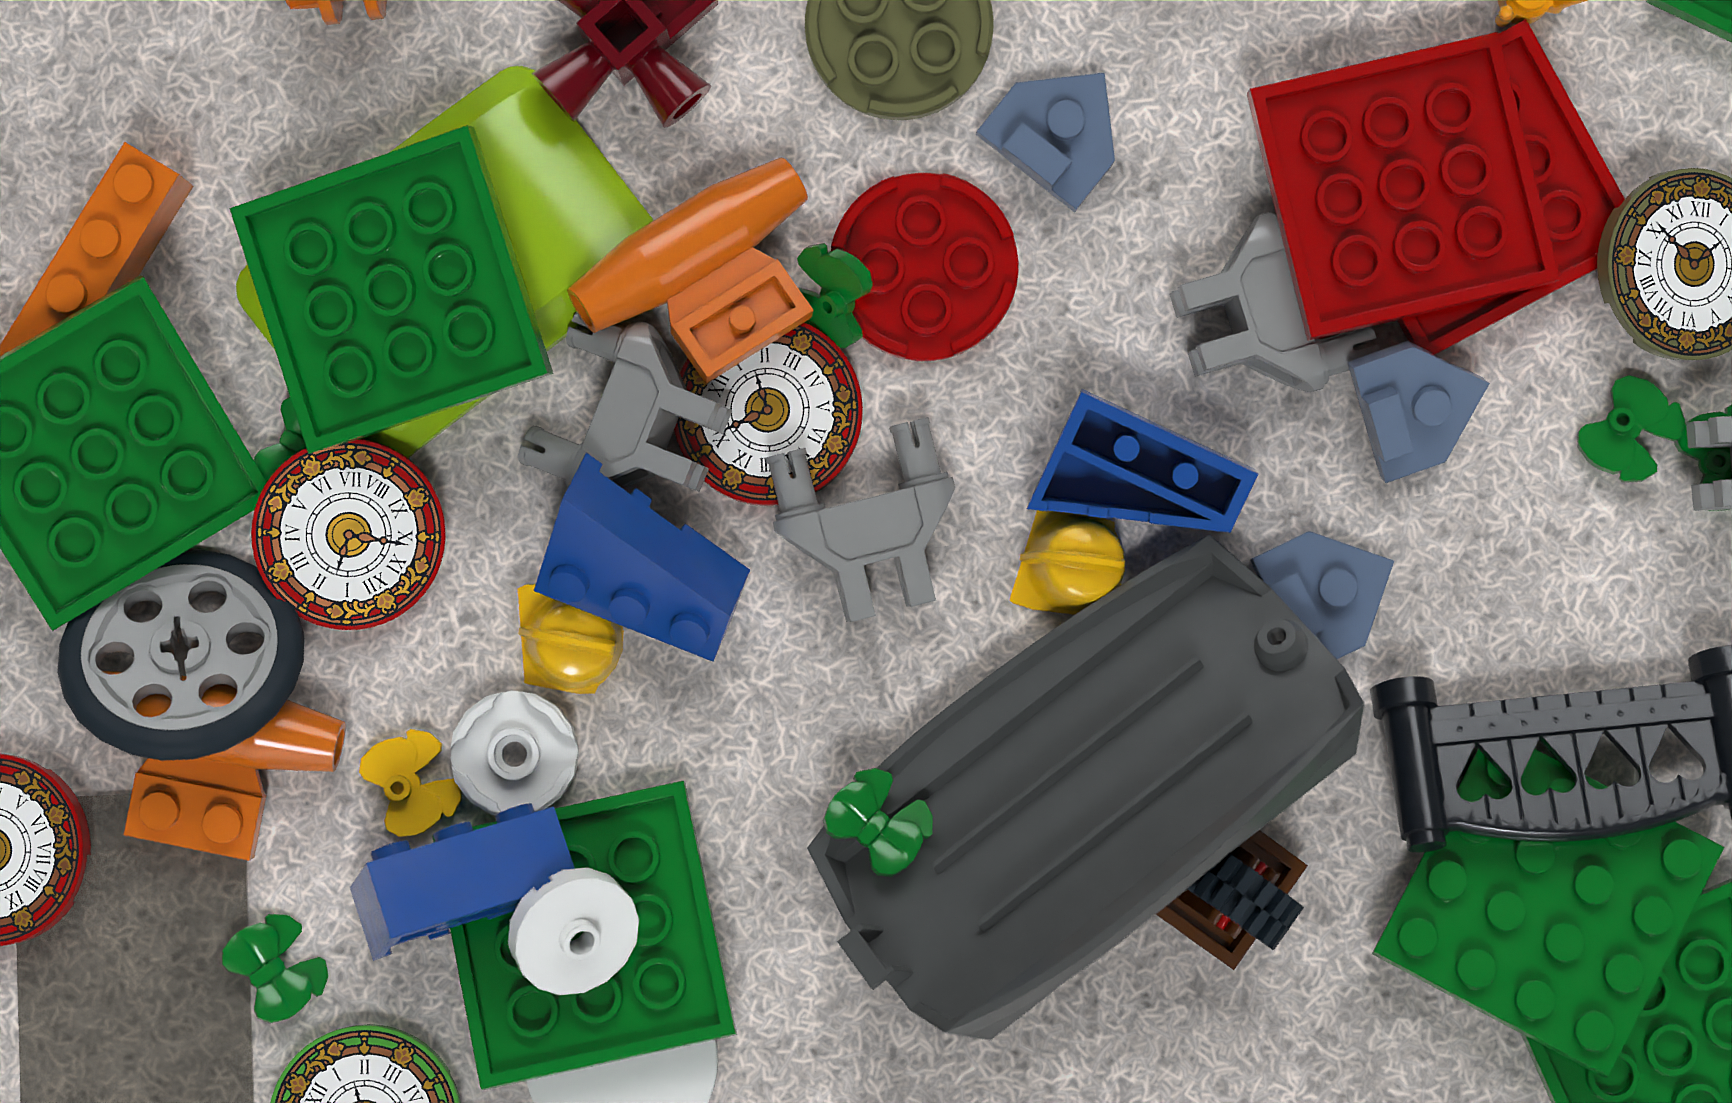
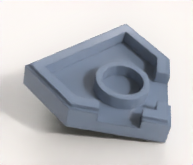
[976,73,1115,213]
[1347,341,1490,483]
[1250,531,1394,659]

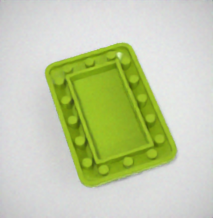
[236,66,654,458]

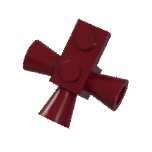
[532,0,719,128]

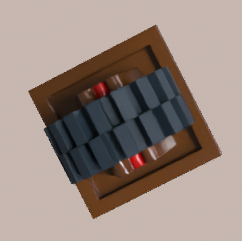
[1156,830,1308,970]

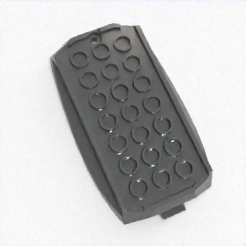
[807,534,1365,1040]

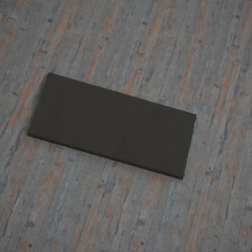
[16,794,254,1103]

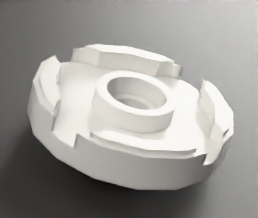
[450,690,579,815]
[508,868,639,995]

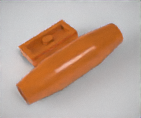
[567,157,814,384]
[102,671,346,861]

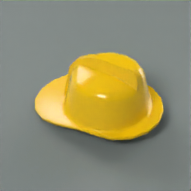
[1009,510,1126,615]
[517,585,624,694]

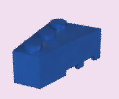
[1027,389,1258,533]
[534,452,750,662]
[350,803,575,961]

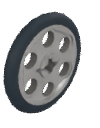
[57,549,304,761]

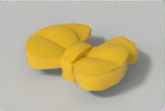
[359,729,462,837]

